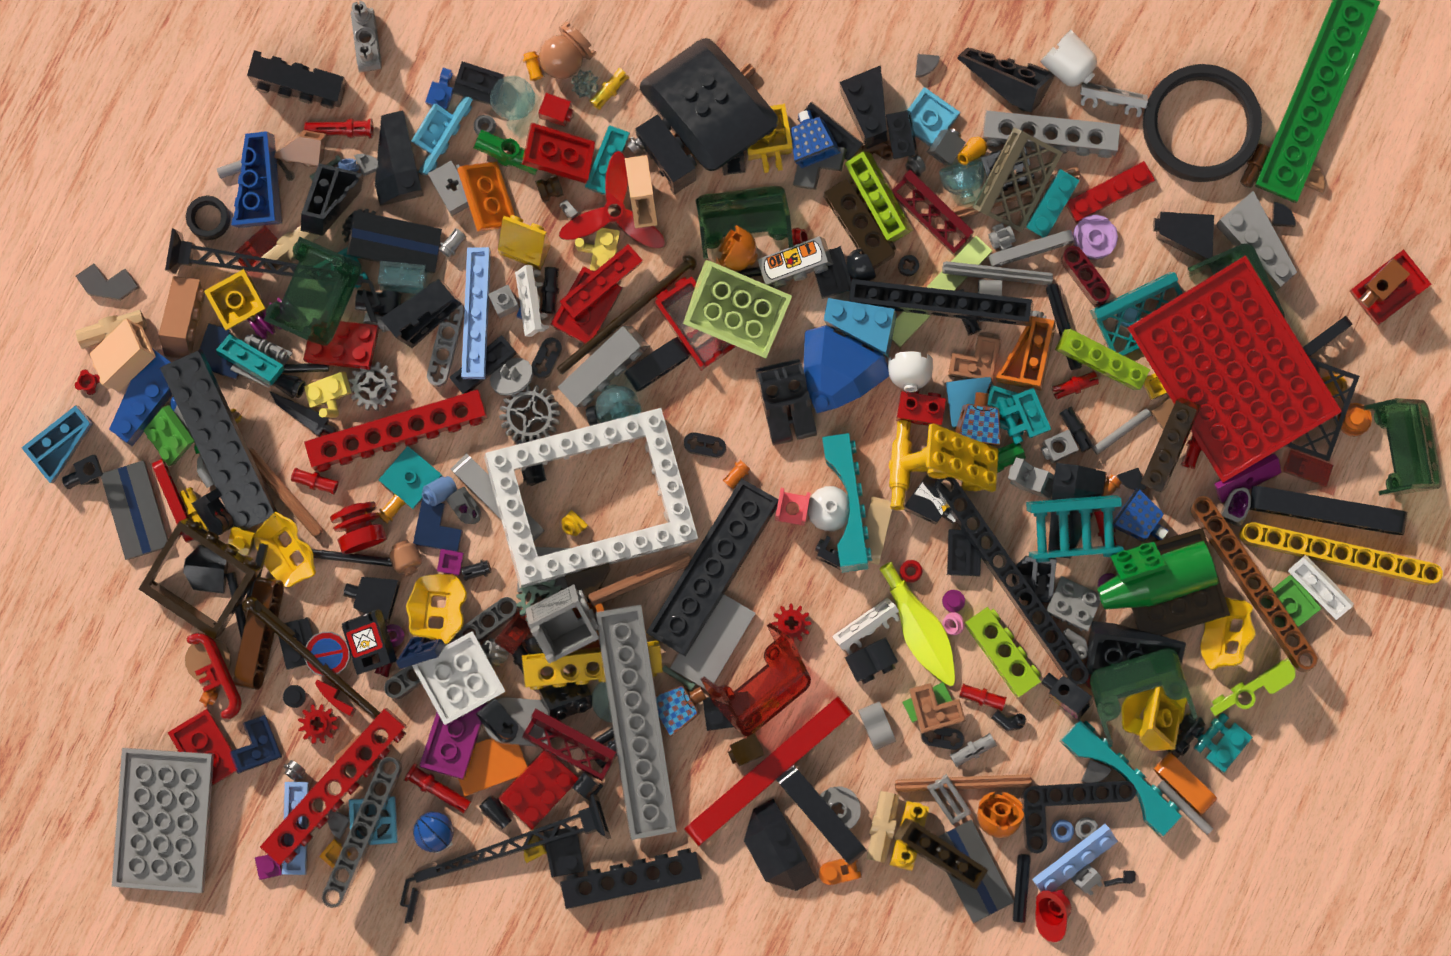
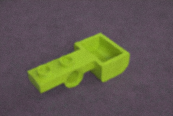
[1210,657,1296,716]

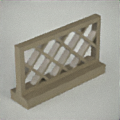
[972,127,1063,233]

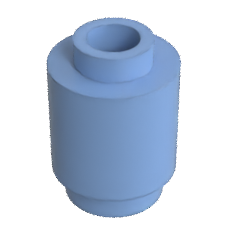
[422,476,457,506]

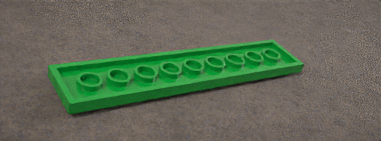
[1255,0,1381,203]

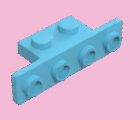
[411,97,473,175]

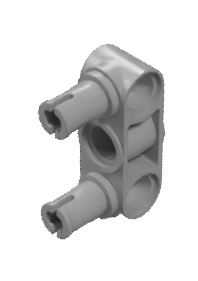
[351,1,382,72]

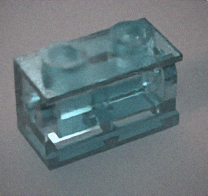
[378,261,427,294]

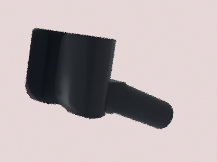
[1104,871,1136,887]

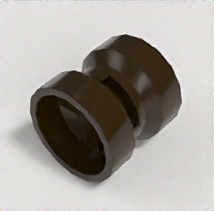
[535,175,564,202]

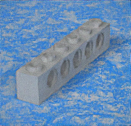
[982,111,1120,158]

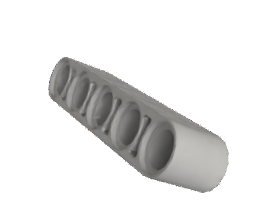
[451,453,545,541]

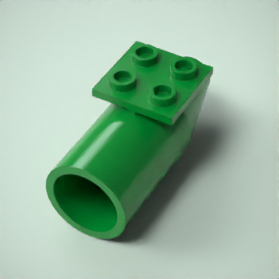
[1097,541,1218,610]

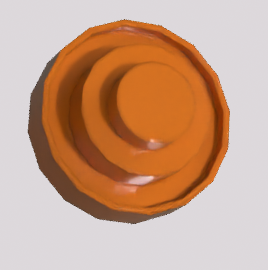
[1337,403,1372,437]

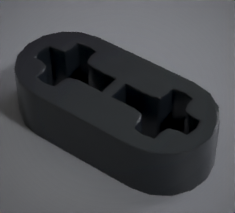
[531,337,562,379]
[684,432,726,458]
[920,727,964,750]

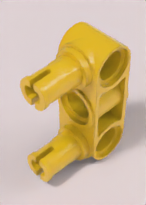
[889,801,929,871]

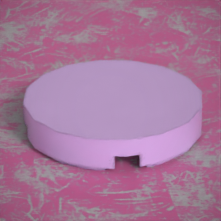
[1073,215,1118,260]

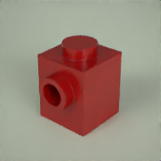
[538,93,574,127]

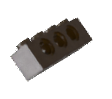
[824,178,896,270]
[1141,397,1201,493]
[893,818,988,889]

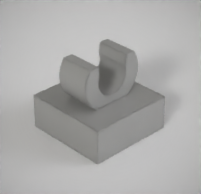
[1071,864,1102,895]

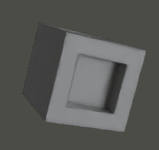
[488,285,519,319]
[1041,430,1079,464]

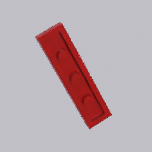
[1066,161,1155,223]
[559,244,643,320]

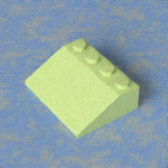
[683,260,792,358]

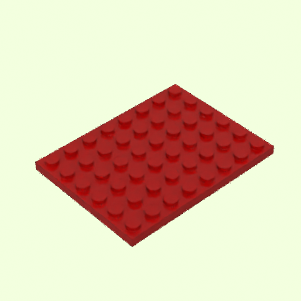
[1127,255,1342,483]

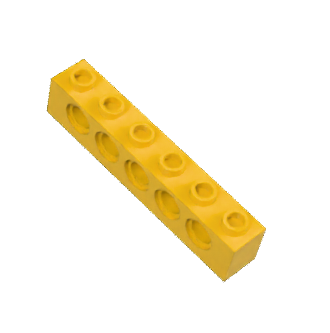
[522,641,663,690]

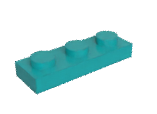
[585,125,630,196]
[1025,169,1080,238]
[216,334,285,386]

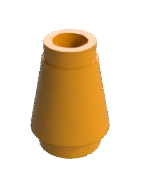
[957,137,987,165]

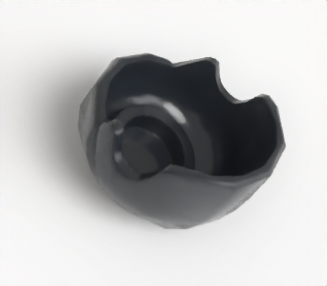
[847,249,876,281]

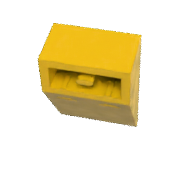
[498,215,551,270]

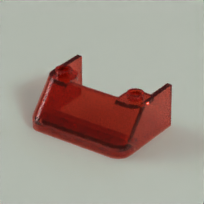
[701,623,811,737]

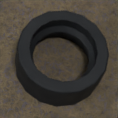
[185,195,231,240]

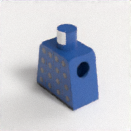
[791,110,841,168]
[1113,488,1169,542]

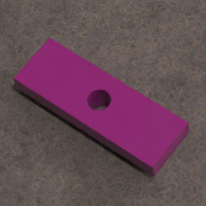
[1215,453,1282,503]

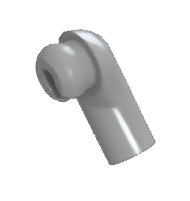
[197,455,214,488]
[1063,628,1088,660]

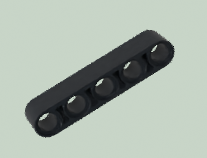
[776,765,867,866]

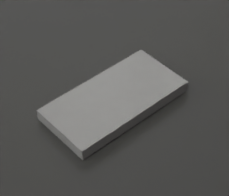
[670,594,756,692]

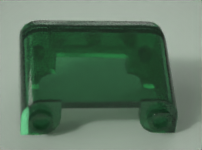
[264,237,362,346]

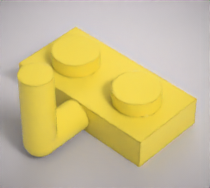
[575,228,620,272]
[304,372,352,418]

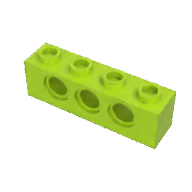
[845,151,913,242]
[1055,329,1150,390]
[965,607,1041,699]

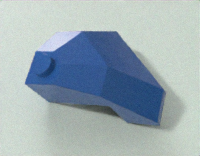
[803,325,889,413]

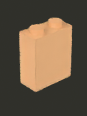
[625,155,657,228]
[90,318,156,392]

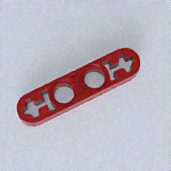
[152,459,195,543]

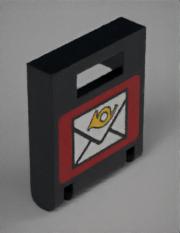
[342,609,397,675]

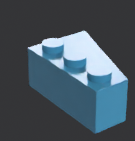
[824,298,897,358]
[21,405,93,483]

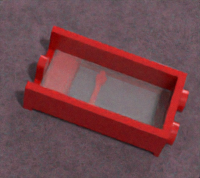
[655,276,737,371]

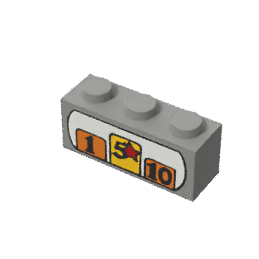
[757,236,833,289]

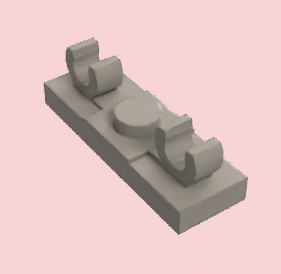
[1080,82,1148,117]

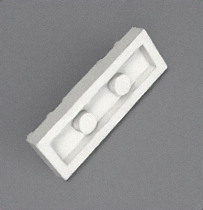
[515,265,549,337]
[1288,555,1354,620]
[832,597,899,655]

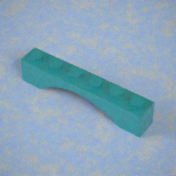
[822,433,872,573]
[1060,720,1182,837]

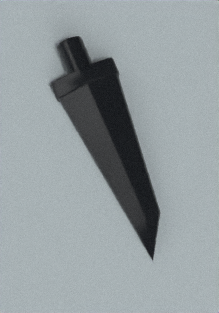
[269,391,337,437]

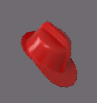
[1035,889,1072,942]

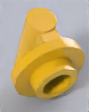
[561,510,588,536]

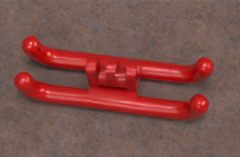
[186,633,242,719]

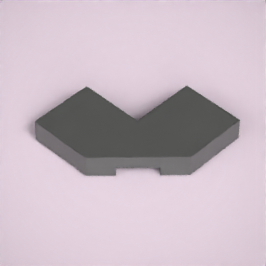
[793,147,846,190]
[76,263,139,301]

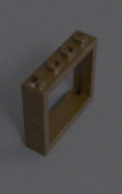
[139,518,262,639]

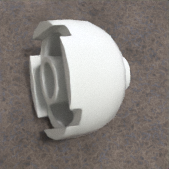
[888,351,933,392]
[807,486,850,531]

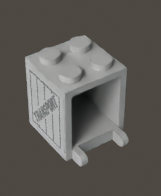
[525,584,599,663]

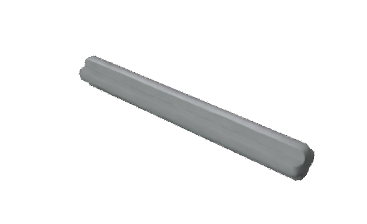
[942,261,1053,285]

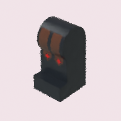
[191,488,234,535]
[572,772,603,801]

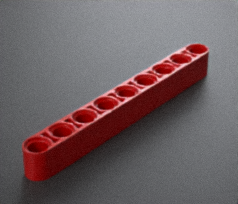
[684,696,853,847]

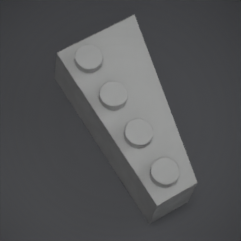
[1216,191,1297,292]
[558,326,650,407]

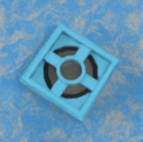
[349,797,398,845]

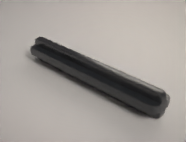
[1046,284,1082,370]

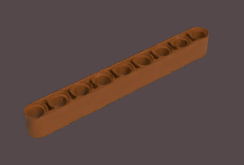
[1190,496,1317,672]

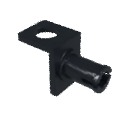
[62,455,103,489]

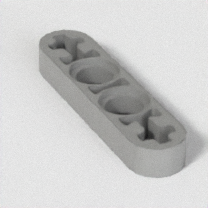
[988,230,1075,267]
[427,305,464,387]

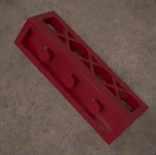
[891,170,974,255]
[522,709,616,781]

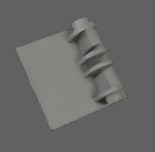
[230,334,293,388]
[1046,576,1101,632]

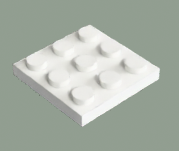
[412,631,506,725]

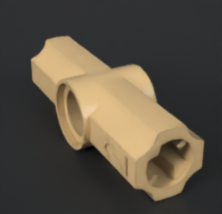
[261,226,320,275]
[75,310,147,350]
[866,791,900,863]

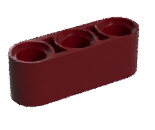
[1061,246,1111,306]

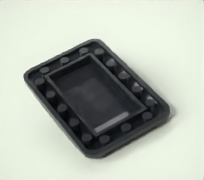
[640,38,779,171]

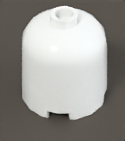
[1040,30,1097,87]

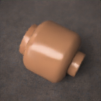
[389,540,422,576]

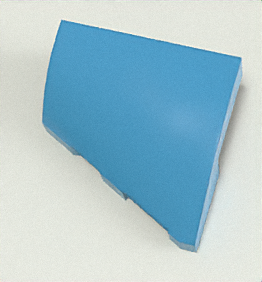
[946,377,992,429]

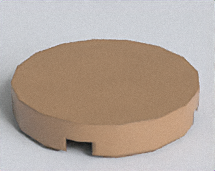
[185,639,231,683]

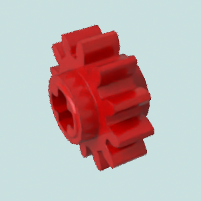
[771,603,812,645]
[298,704,339,744]

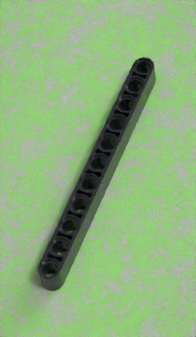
[934,477,1089,685]

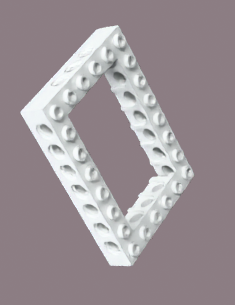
[484,408,698,588]

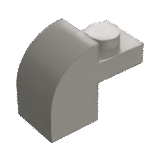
[1008,457,1054,499]

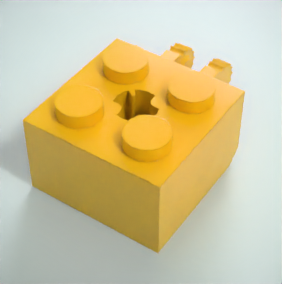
[746,104,793,173]

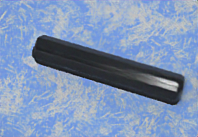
[1013,854,1031,923]

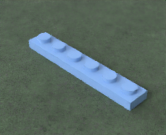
[461,247,491,379]

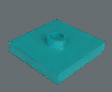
[379,446,443,510]

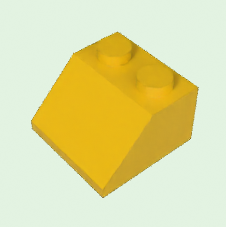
[204,269,266,331]
[1139,687,1182,751]

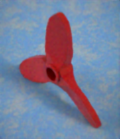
[559,151,665,249]

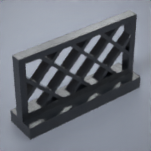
[1284,357,1360,462]

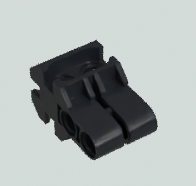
[755,358,817,446]

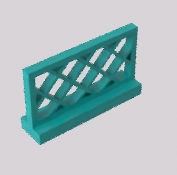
[1090,272,1183,356]

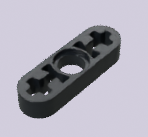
[1303,316,1353,357]

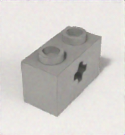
[428,161,469,216]

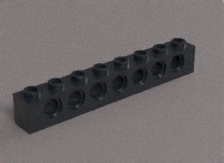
[849,279,1034,327]

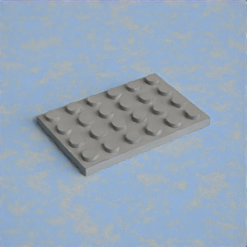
[112,748,214,893]

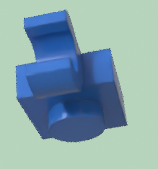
[425,68,453,110]

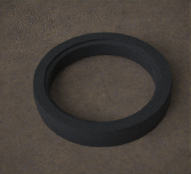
[1143,64,1262,182]

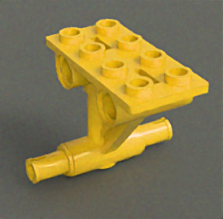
[889,420,999,510]

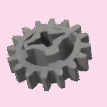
[349,362,398,411]

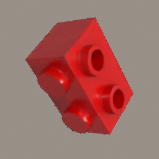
[896,390,946,426]

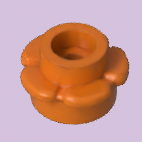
[199,688,219,707]

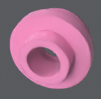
[942,612,965,635]

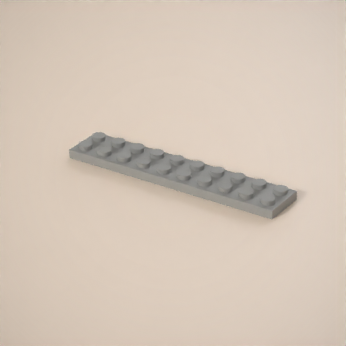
[595,605,677,840]

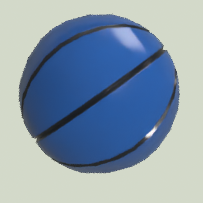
[413,812,454,853]

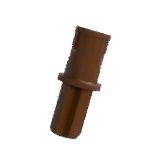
[1240,143,1270,188]

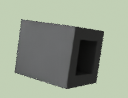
[927,129,966,165]

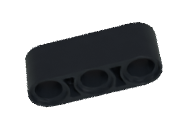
[624,337,691,392]

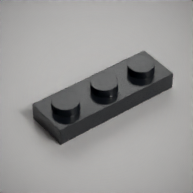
[797,102,864,161]
[449,335,517,394]

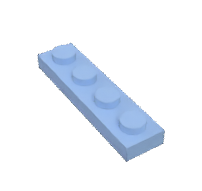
[282,782,309,875]
[1032,824,1118,892]

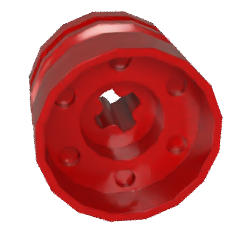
[330,502,387,554]

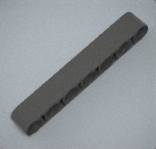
[384,597,518,699]
[322,757,402,908]

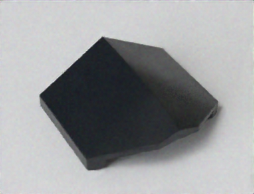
[183,545,229,594]
[1012,556,1057,603]

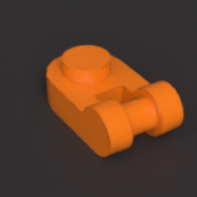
[819,858,862,885]

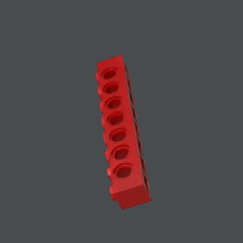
[304,390,488,472]
[260,708,408,865]

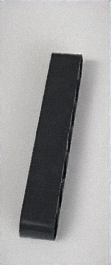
[1250,486,1407,535]

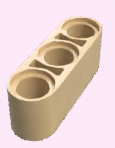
[865,496,892,565]

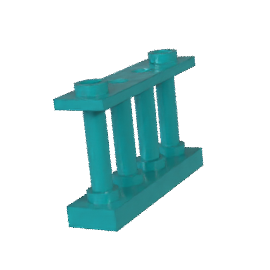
[1026,495,1124,562]

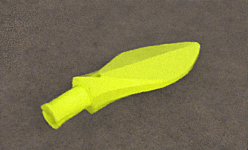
[879,562,955,686]

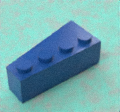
[231,131,282,228]
[109,348,172,447]

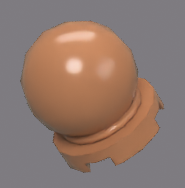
[539,21,596,79]

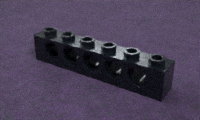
[560,848,702,909]

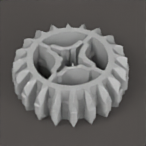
[499,385,561,443]

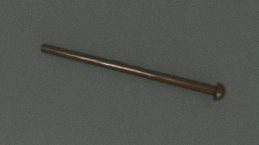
[557,255,697,374]
[242,597,381,719]

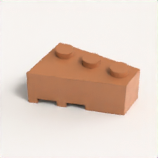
[158,276,205,358]

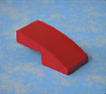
[315,680,356,717]

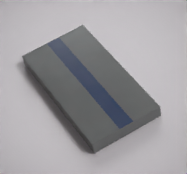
[101,460,168,560]
[938,820,1014,924]

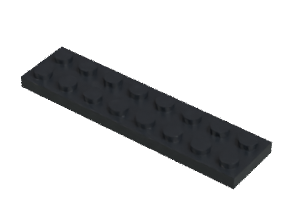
[160,349,278,530]
[646,478,779,657]

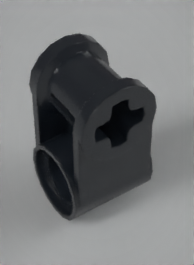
[476,699,518,743]

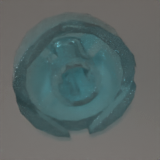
[939,160,984,198]
[595,385,641,423]

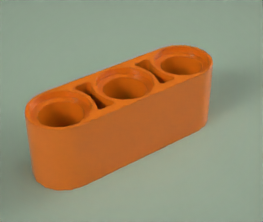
[1153,752,1217,816]

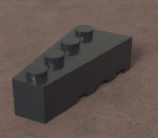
[247,50,347,109]

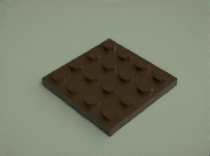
[1129,528,1230,636]

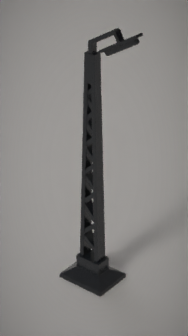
[165,228,380,323]
[400,794,611,924]

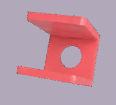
[775,487,811,526]

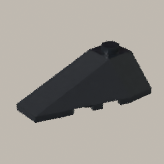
[957,47,1055,112]
[375,110,424,206]
[1048,463,1107,559]
[1087,621,1186,676]

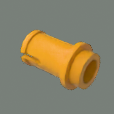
[523,51,544,81]
[379,494,406,524]

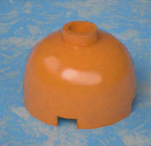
[716,225,758,272]
[977,792,1024,838]

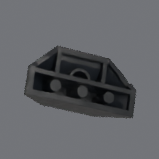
[744,799,817,891]

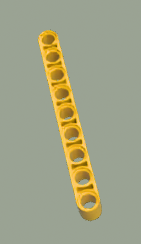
[1239,522,1443,585]

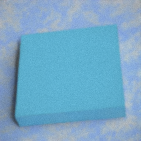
[908,87,961,146]

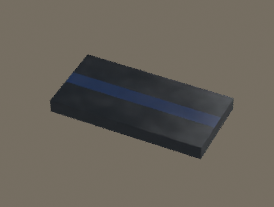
[347,211,442,273]

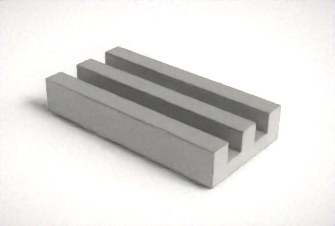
[927,774,972,825]

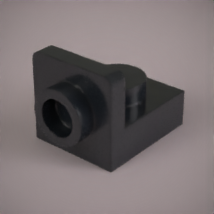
[815,536,841,570]

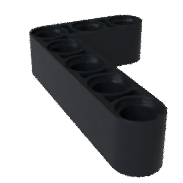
[1021,781,1136,853]

